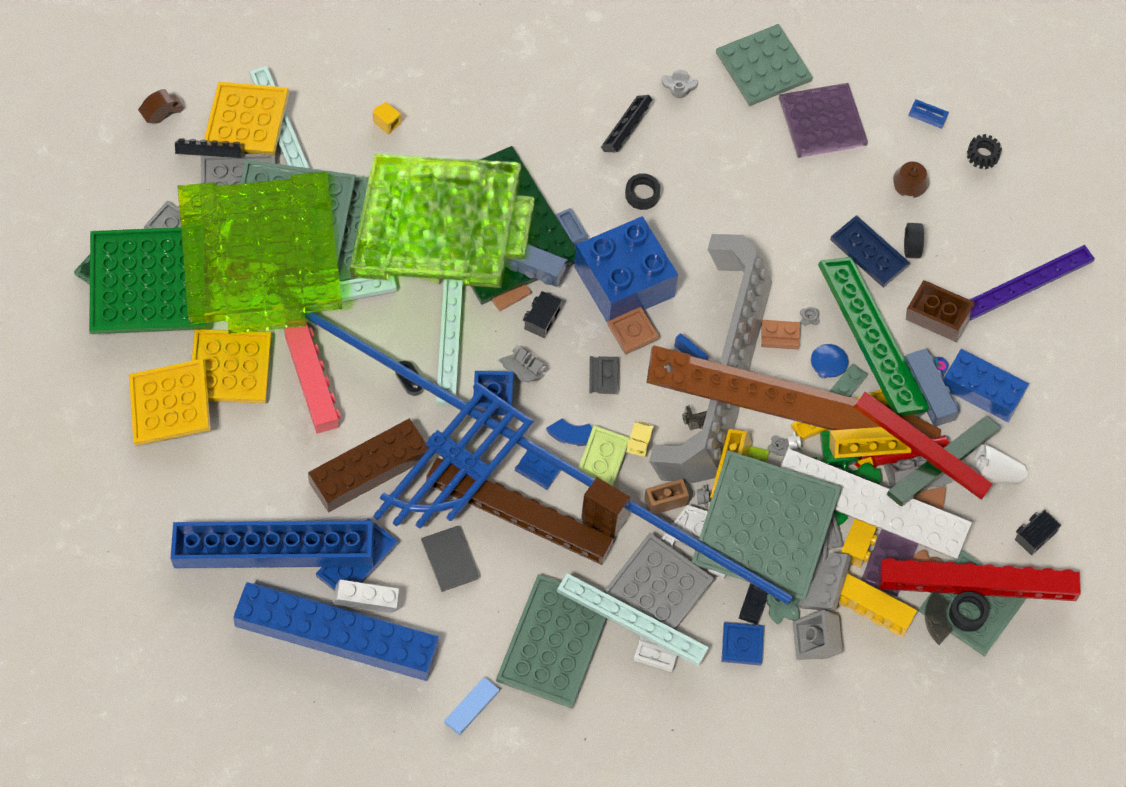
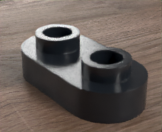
[395,361,424,396]

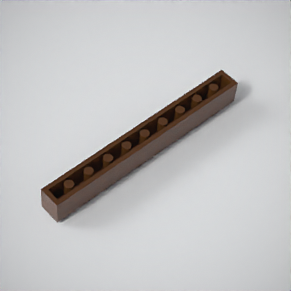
[426,457,613,565]

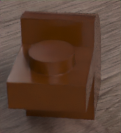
[138,89,184,123]

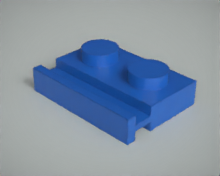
[515,450,561,490]

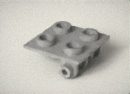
[498,346,547,383]

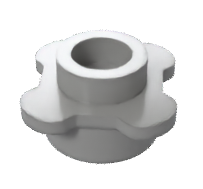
[800,307,819,326]
[767,435,789,456]
[697,485,711,508]

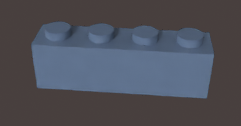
[488,233,566,287]
[904,348,959,427]

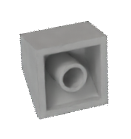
[793,610,843,660]

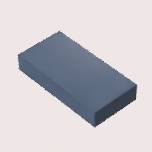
[555,208,588,245]

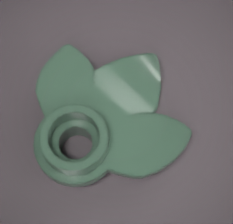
[766,594,801,624]

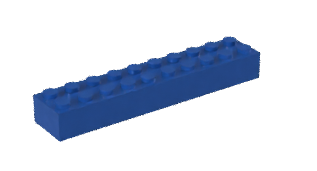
[170,520,374,568]
[233,582,439,681]

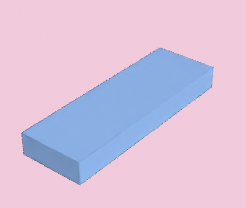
[444,677,499,736]

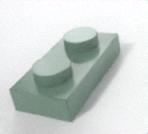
[830,364,868,397]

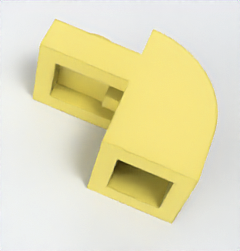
[626,421,654,457]

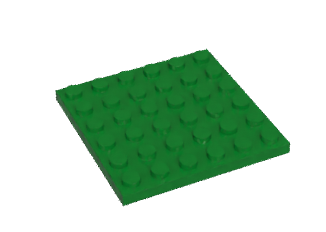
[89,226,206,334]

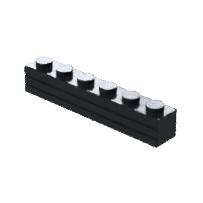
[174,138,245,158]

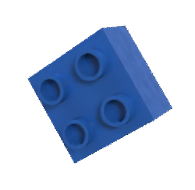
[574,216,678,323]

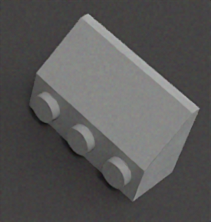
[883,456,952,491]

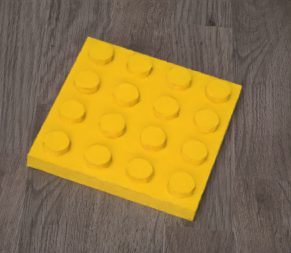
[204,81,290,155]
[191,329,271,404]
[129,359,211,446]

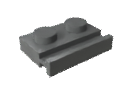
[589,356,617,394]

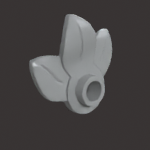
[662,69,697,98]

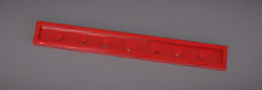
[854,392,992,500]

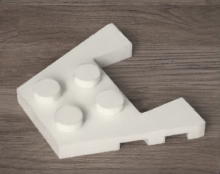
[661,505,725,579]

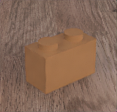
[644,479,689,514]

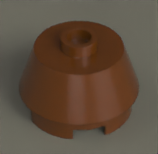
[893,161,929,198]

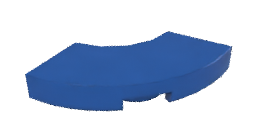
[546,418,592,446]

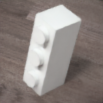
[333,580,399,613]

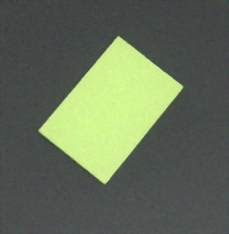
[576,425,629,486]

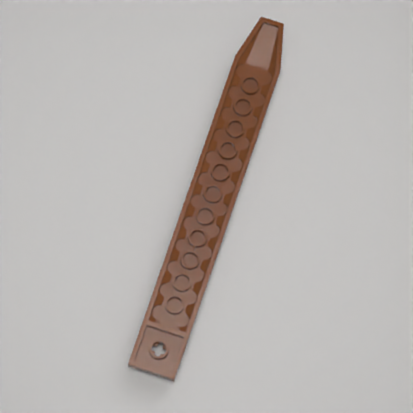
[646,345,941,439]

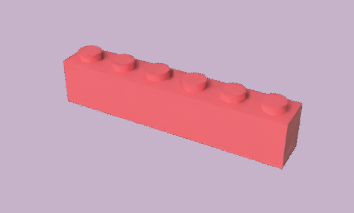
[284,321,341,434]

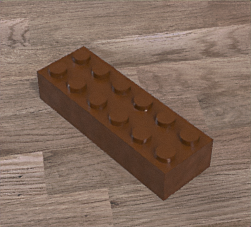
[308,418,429,513]

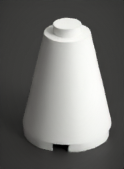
[971,445,1028,484]

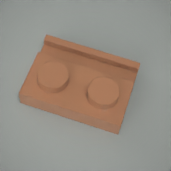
[761,320,800,350]

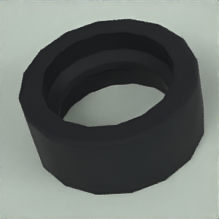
[625,173,660,210]
[904,223,924,258]
[949,592,989,632]

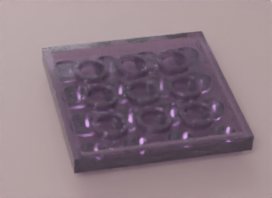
[779,83,868,158]

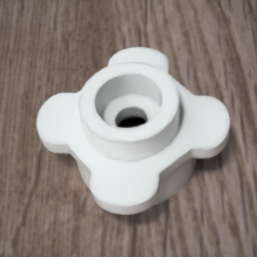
[788,431,802,453]

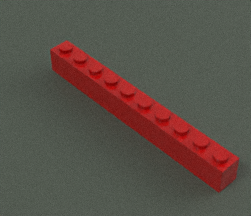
[879,558,1081,601]

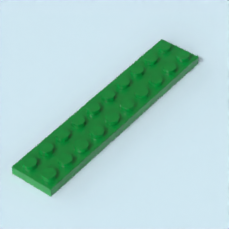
[818,257,929,416]

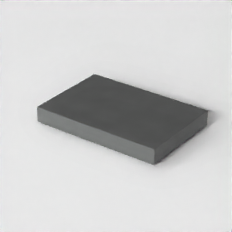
[421,526,479,592]

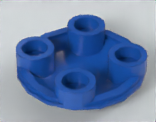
[811,344,848,379]

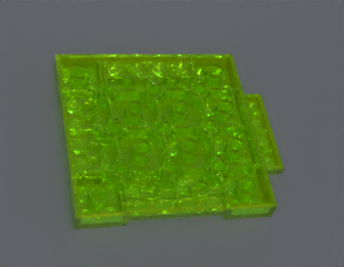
[349,154,535,288]
[177,171,342,334]

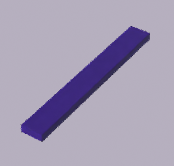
[969,245,1095,321]

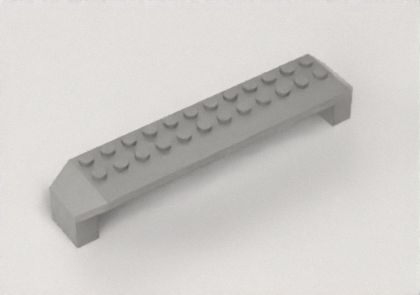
[649,234,772,483]

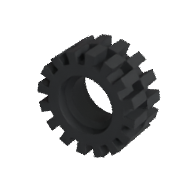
[967,134,1002,169]

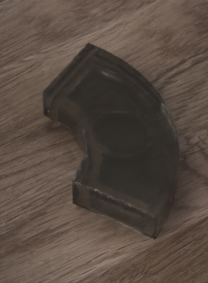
[924,591,953,646]

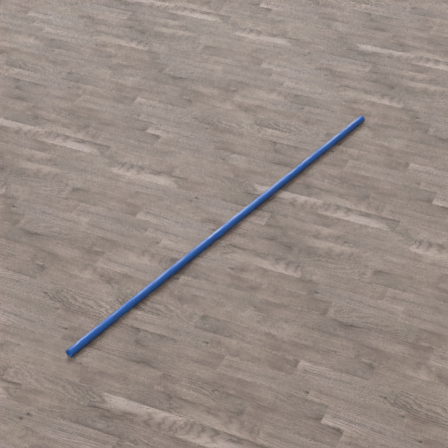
[267,288,793,605]

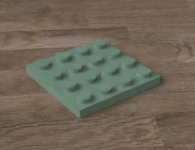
[716,24,813,106]
[918,551,1027,657]

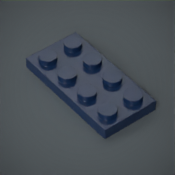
[830,215,910,288]

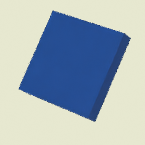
[721,622,764,666]

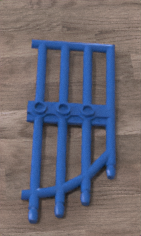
[373,382,534,529]

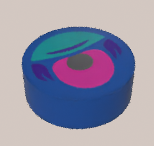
[934,357,948,376]

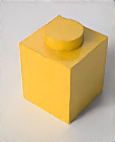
[373,101,401,135]

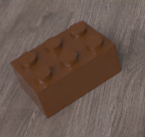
[905,280,975,342]
[581,477,630,539]

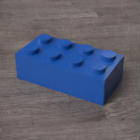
[943,349,1029,423]

